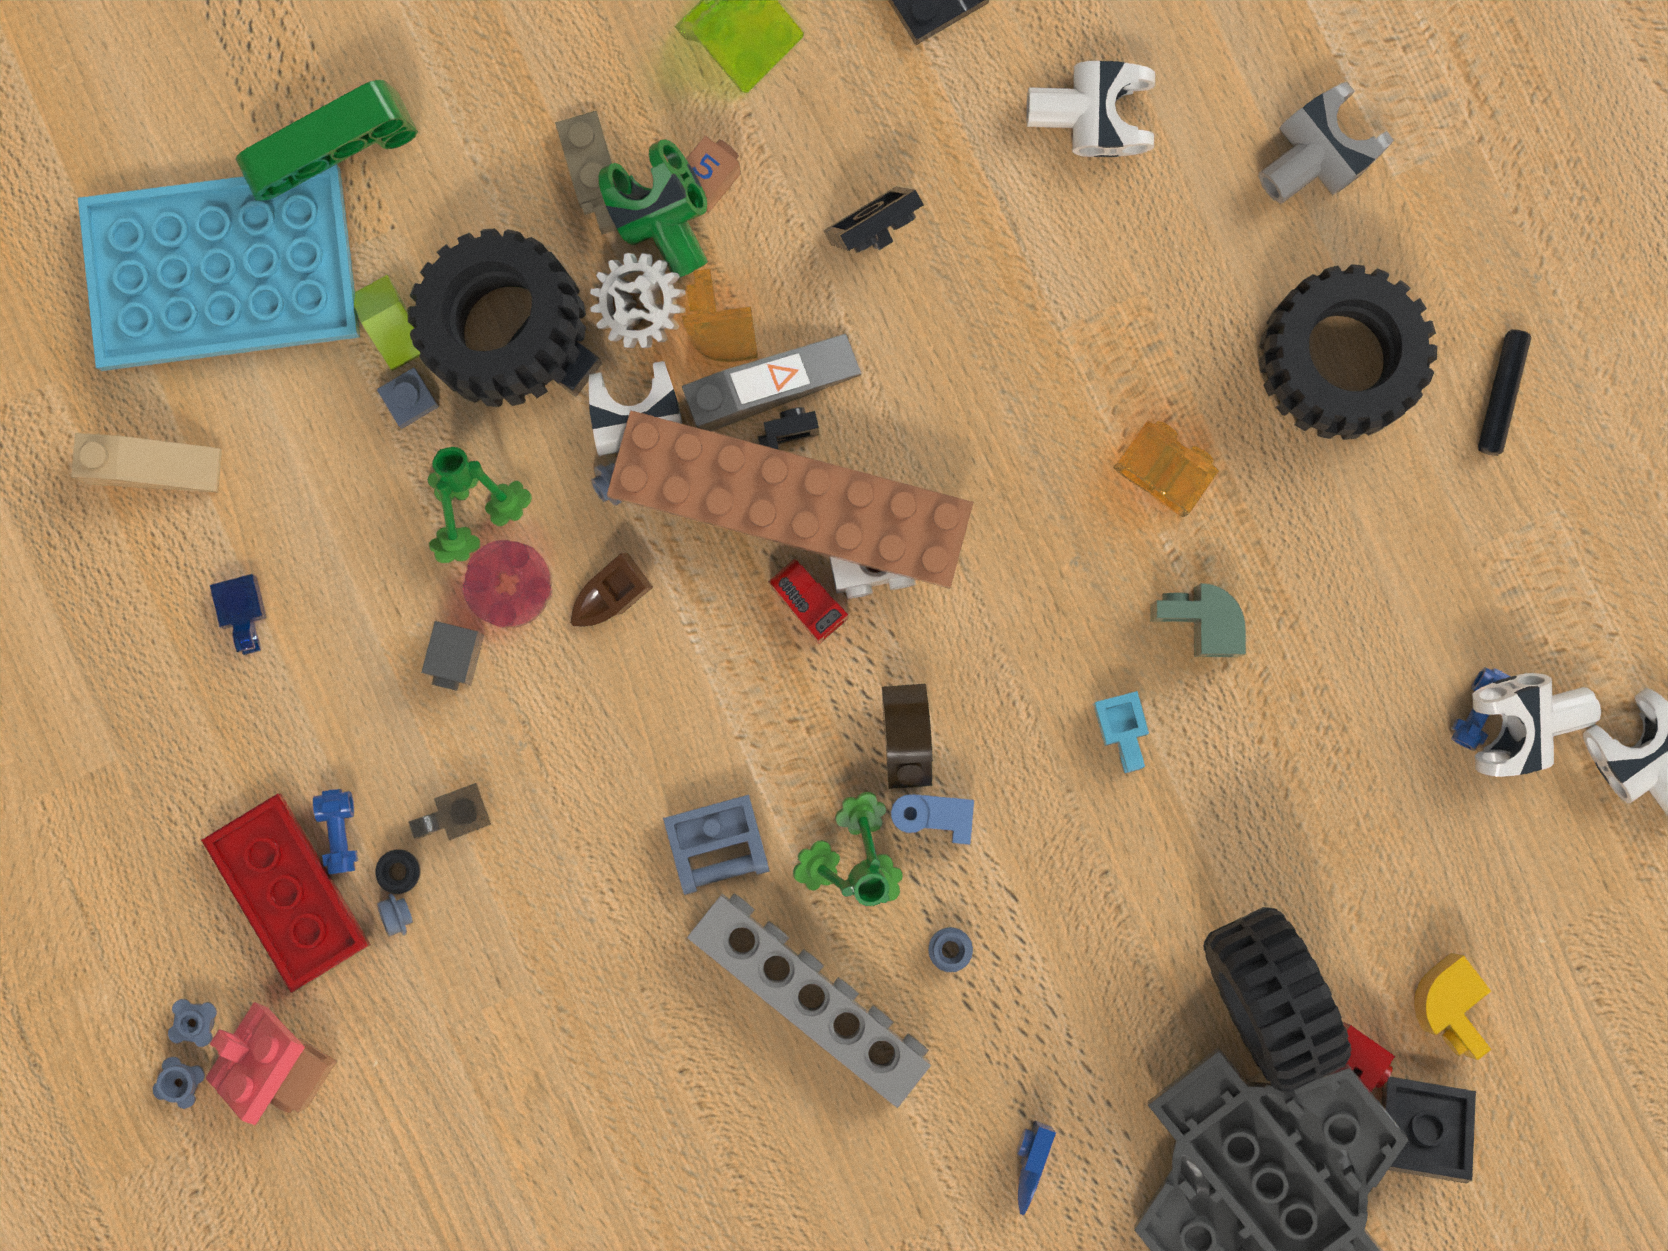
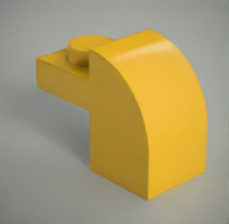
[1414,953,1492,1060]

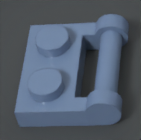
[663,795,770,895]

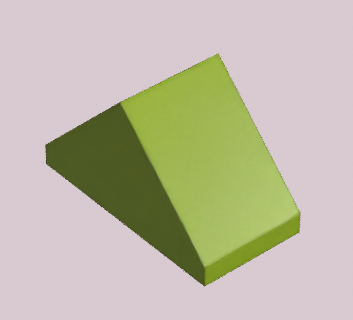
[354,275,420,371]

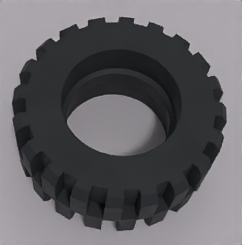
[408,228,586,407]
[1258,264,1438,440]
[1203,907,1351,1092]

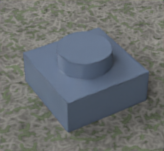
[377,367,439,429]

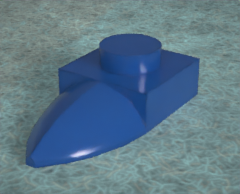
[1017,1120,1056,1215]

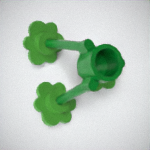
[427,447,532,563]
[793,792,903,906]

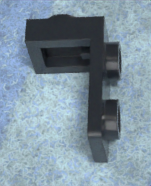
[757,407,819,450]

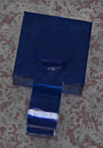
[210,574,267,655]

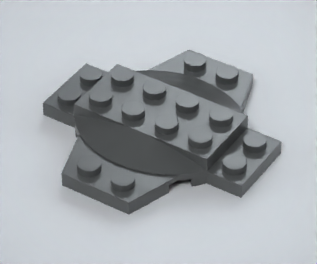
[1134,1047,1408,1251]

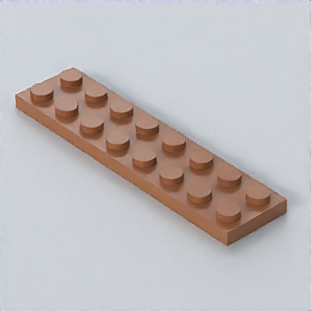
[607,410,974,589]

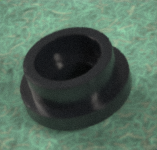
[375,849,421,894]

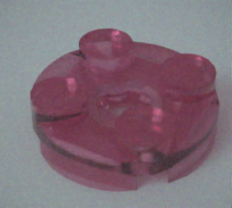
[463,540,553,628]

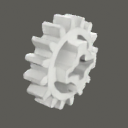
[590,253,686,348]

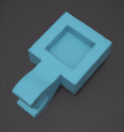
[1093,691,1149,773]

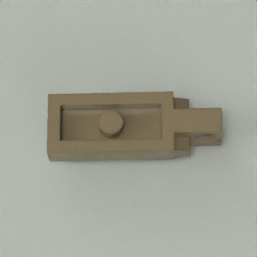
[555,111,617,235]

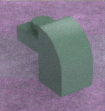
[1150,583,1246,658]

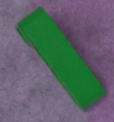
[236,80,418,201]

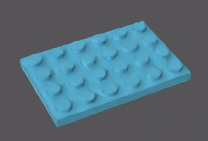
[78,164,360,371]

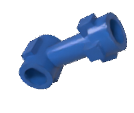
[1451,667,1511,751]
[313,789,358,875]

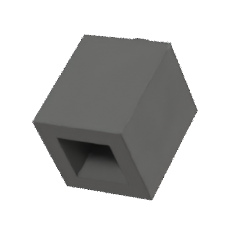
[421,621,484,691]

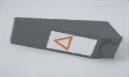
[682,334,861,432]

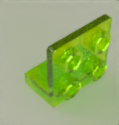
[674,0,804,93]

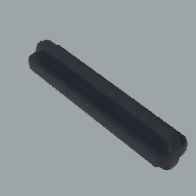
[1478,329,1532,456]

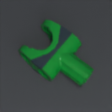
[598,139,708,278]

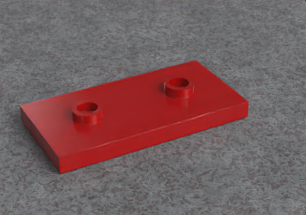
[201,793,371,993]

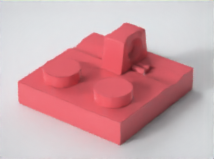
[205,1002,305,1125]

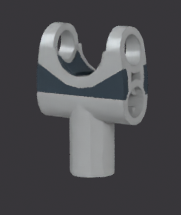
[1258,82,1394,204]

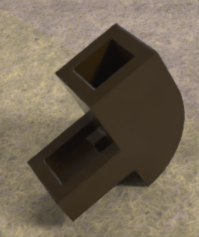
[882,684,933,789]

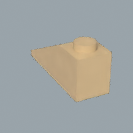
[71,433,222,493]

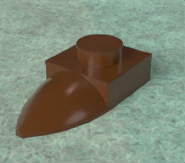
[570,553,653,627]

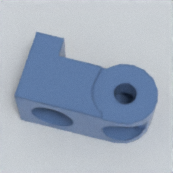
[891,794,974,845]

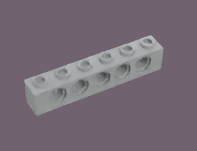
[687,893,931,1108]

